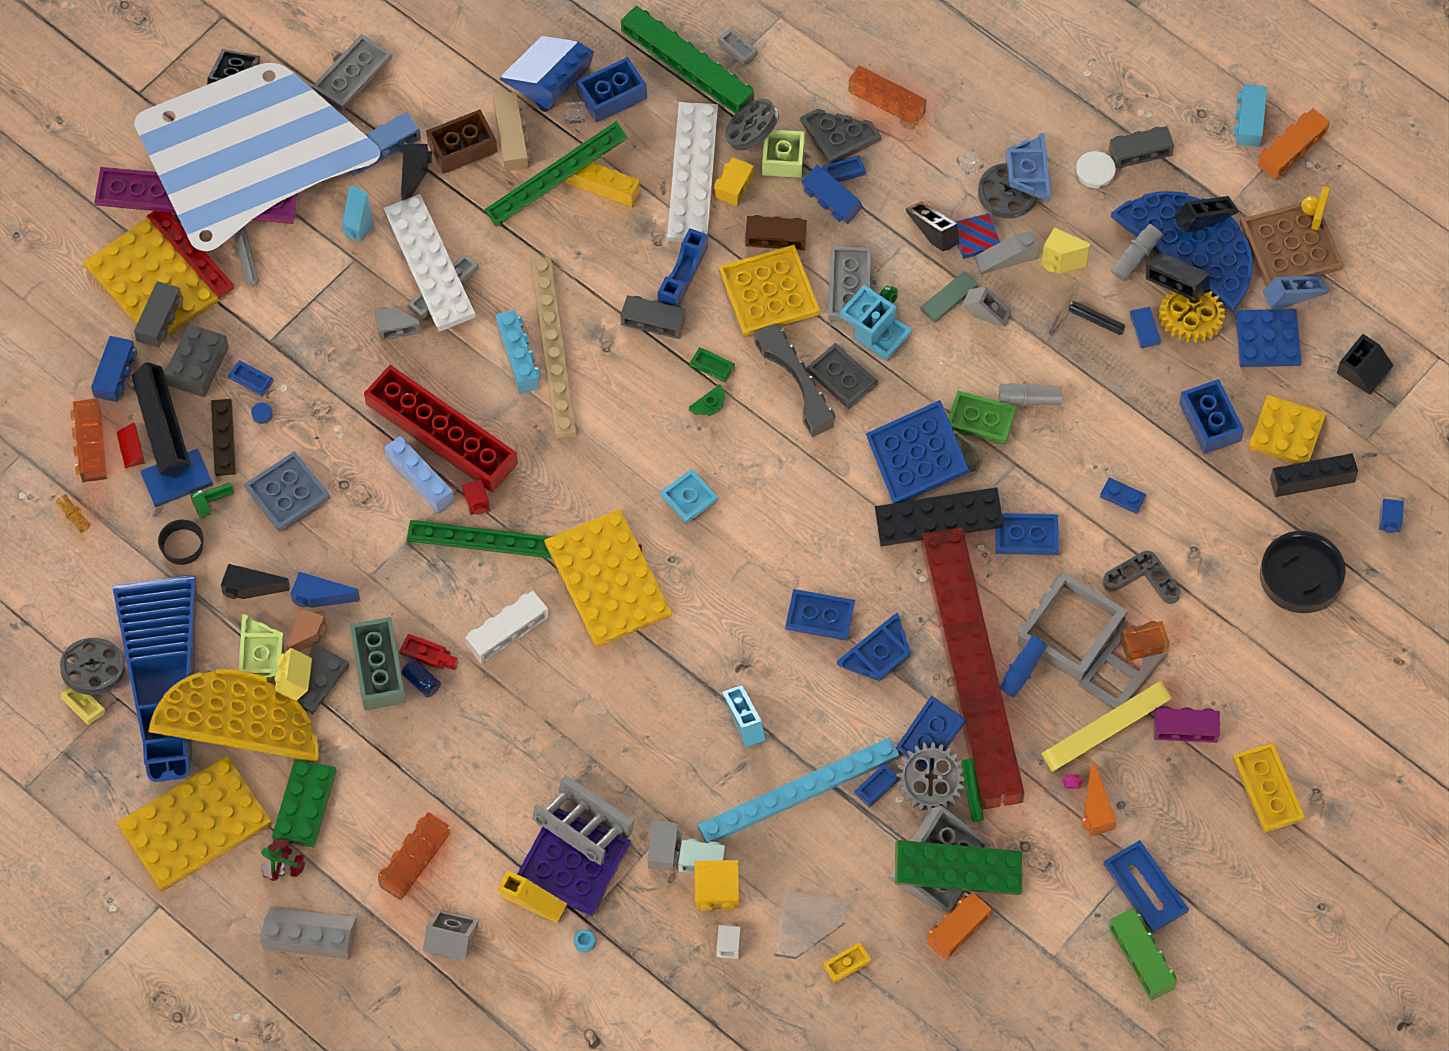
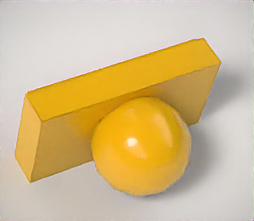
[1301,186,1330,231]

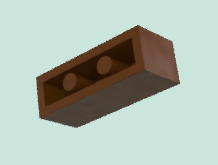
[745,215,807,251]

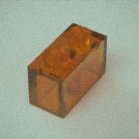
[1120,621,1170,661]

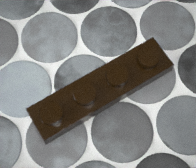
[211,399,236,476]

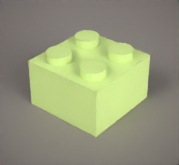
[762,130,805,178]

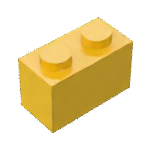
[714,157,754,206]

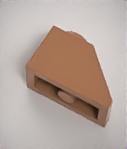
[286,609,328,652]

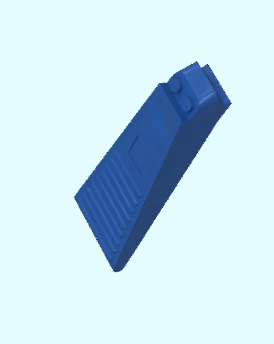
[112,575,196,782]

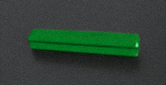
[961,758,984,822]

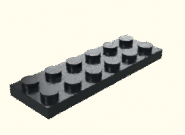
[875,487,1004,546]

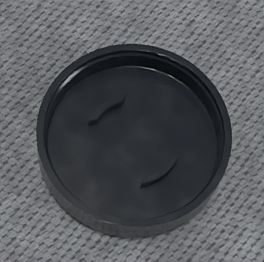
[1260,531,1346,613]

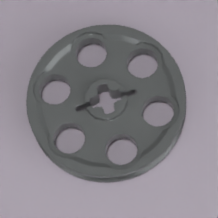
[725,99,779,150]
[978,163,1037,218]
[60,638,125,695]

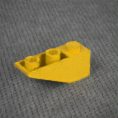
[498,870,567,924]

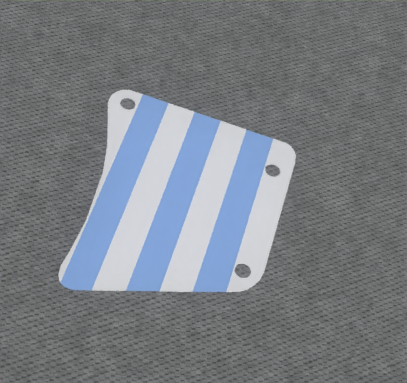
[134,63,380,251]

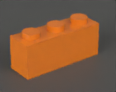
[927,892,992,961]

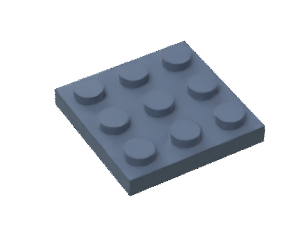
[244,451,330,532]

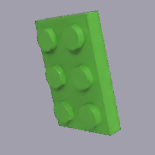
[949,390,1017,444]

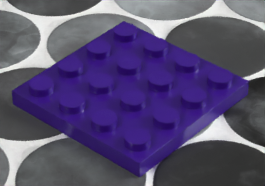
[517,808,631,917]

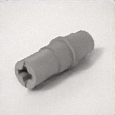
[1111,224,1163,281]
[999,382,1062,406]

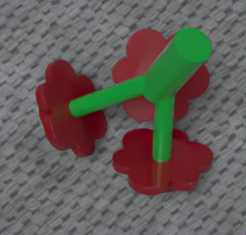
[261,838,305,881]

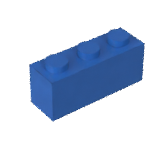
[801,165,863,224]
[91,336,137,402]

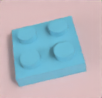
[660,469,718,524]

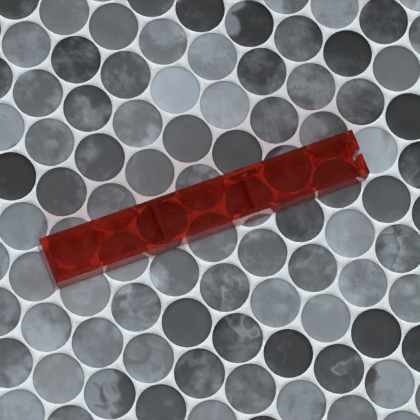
[921,527,1025,810]

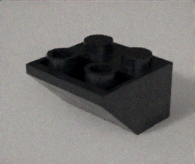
[1337,334,1394,395]

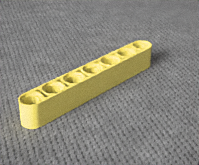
[1041,680,1172,772]

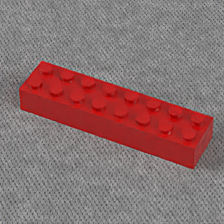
[364,365,518,493]

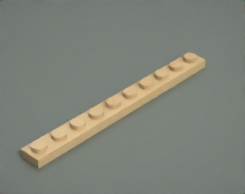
[531,257,576,439]

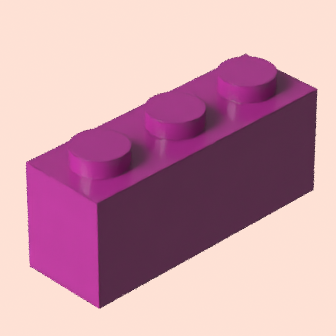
[1154,706,1220,743]

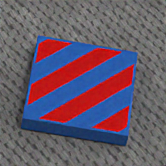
[955,213,1000,259]

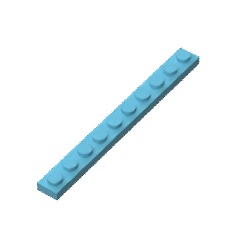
[698,737,899,843]

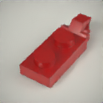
[399,634,459,670]

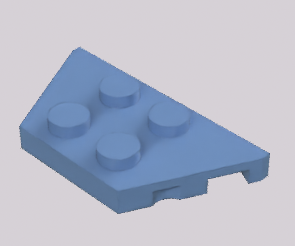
[1006,133,1051,201]

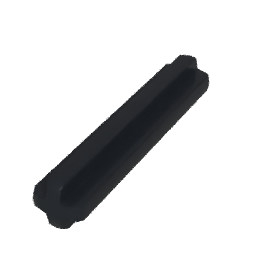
[1068,301,1125,335]

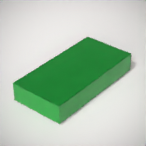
[690,347,735,383]

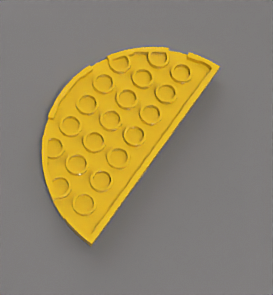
[148,669,318,762]

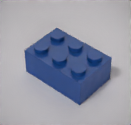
[576,57,647,122]
[1179,379,1244,454]

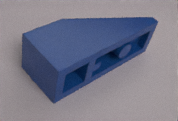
[290,572,360,608]

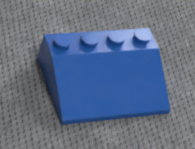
[500,36,594,109]

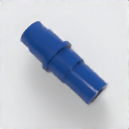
[998,635,1048,698]

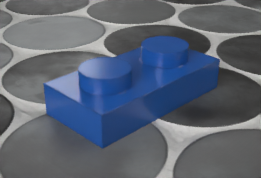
[1100,477,1146,514]

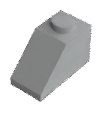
[962,287,1011,327]
[375,307,420,341]

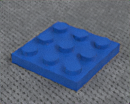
[1235,309,1301,367]

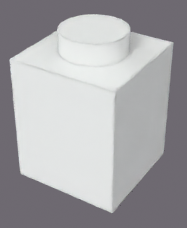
[716,923,741,959]

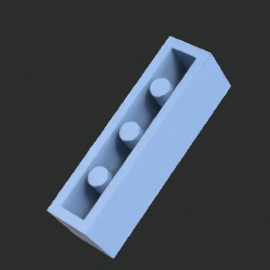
[384,436,454,514]

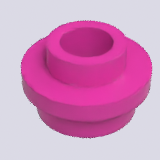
[1062,774,1083,789]

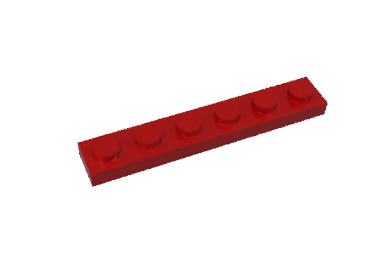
[147,211,234,299]

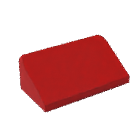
[116,422,145,468]

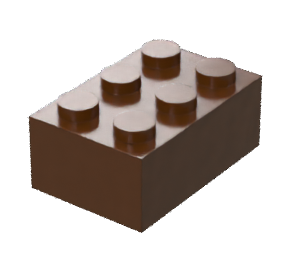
[426,109,497,174]

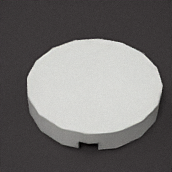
[1076,151,1116,188]

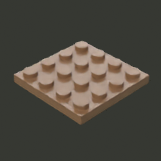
[1240,203,1344,287]

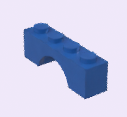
[658,228,708,306]

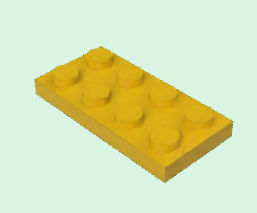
[1232,742,1305,833]

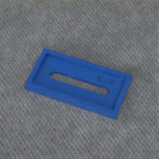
[1103,840,1189,933]

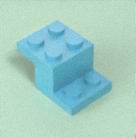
[839,285,912,361]

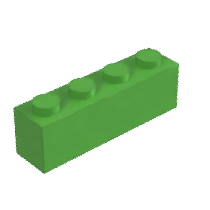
[1108,908,1177,1001]

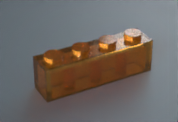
[848,65,927,126]
[70,398,107,482]
[378,812,451,900]

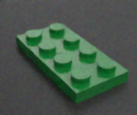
[272,759,337,848]

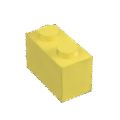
[275,648,312,701]

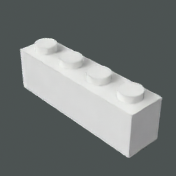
[465,591,549,664]

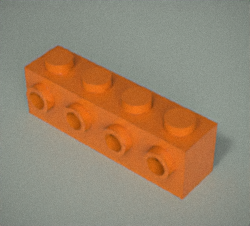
[1258,108,1330,180]

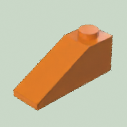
[1082,764,1117,837]

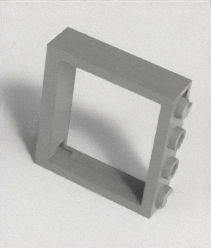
[1017,572,1127,682]

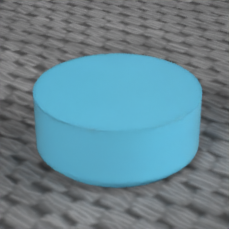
[574,930,596,953]

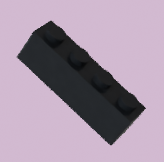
[1270,453,1358,497]

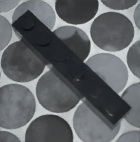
[131,362,191,478]

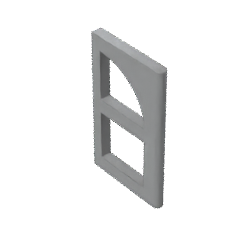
[1079,622,1168,709]

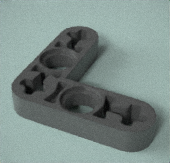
[1103,551,1181,604]

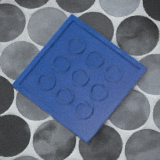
[866,400,970,503]

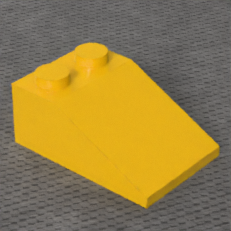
[694,860,739,911]

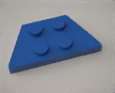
[837,612,911,681]

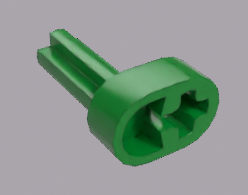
[190,482,234,519]

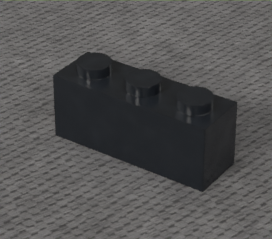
[1146,251,1210,302]

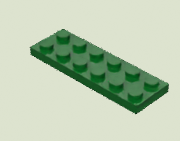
[895,840,1022,895]

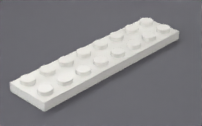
[667,102,718,242]
[383,194,476,332]

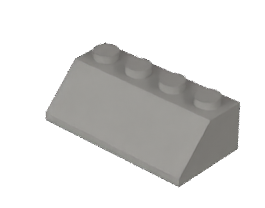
[260,907,357,959]

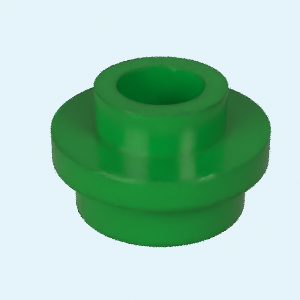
[880,286,898,303]

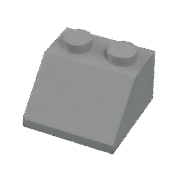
[423,910,479,960]

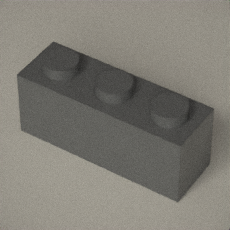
[1109,126,1174,169]
[134,281,183,348]
[620,295,686,339]

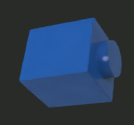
[1379,499,1404,533]

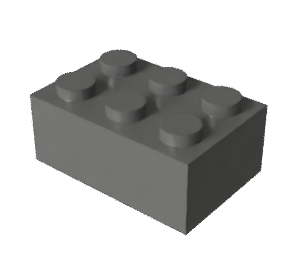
[164,324,229,398]

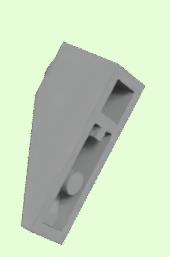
[975,230,1039,274]

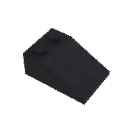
[207,49,260,85]

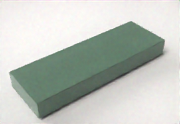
[921,271,978,323]

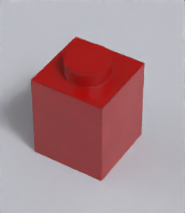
[462,479,490,515]

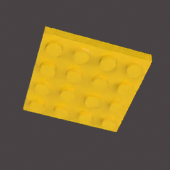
[718,245,820,337]

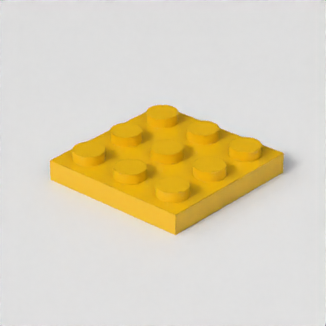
[1248,394,1326,464]

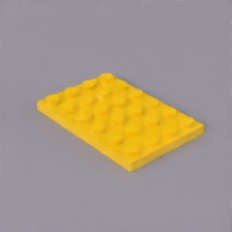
[83,218,220,337]
[544,508,672,648]
[117,756,272,892]

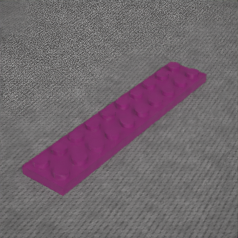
[94,167,298,224]

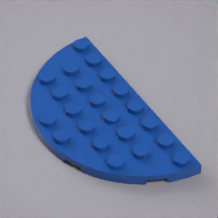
[1111,191,1252,312]

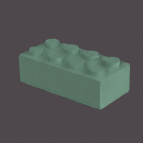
[350,617,406,710]

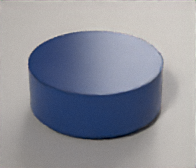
[251,402,273,424]

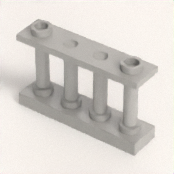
[533,775,634,865]

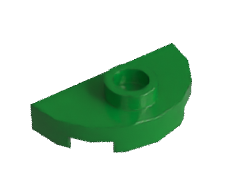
[689,384,725,416]

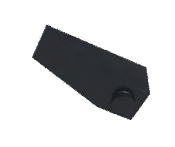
[401,143,432,201]
[1174,196,1239,233]
[906,201,959,251]
[220,564,290,599]

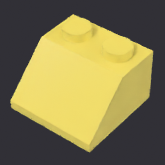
[1041,227,1091,274]

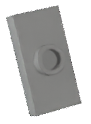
[717,28,758,66]

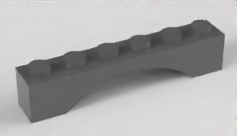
[754,323,836,437]

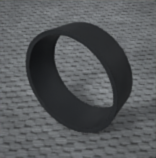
[158,519,204,565]

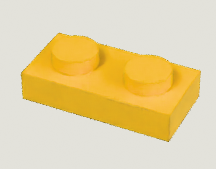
[823,942,871,984]

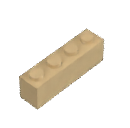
[493,92,531,171]

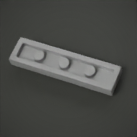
[408,253,479,319]

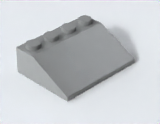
[889,806,990,914]

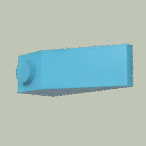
[342,185,374,242]
[722,685,766,747]

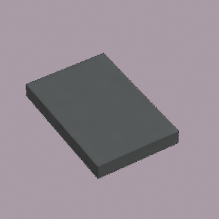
[806,343,878,409]

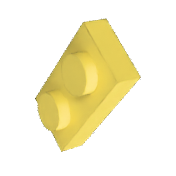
[61,688,105,725]

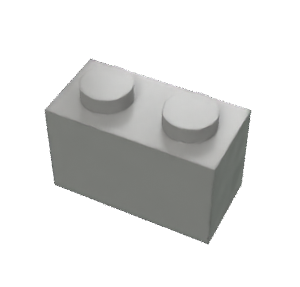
[647,821,682,871]

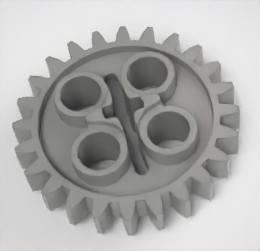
[896,742,964,812]

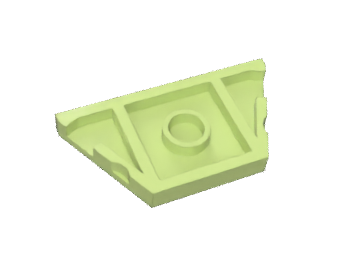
[239,614,284,682]

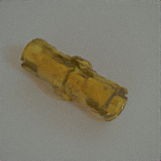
[56,494,91,533]

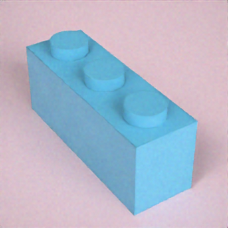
[1233,84,1267,147]

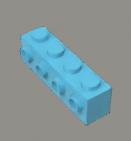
[496,310,541,394]

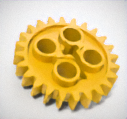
[1159,291,1225,343]

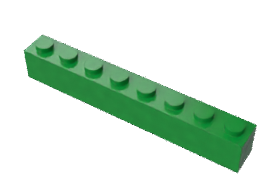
[621,5,754,114]

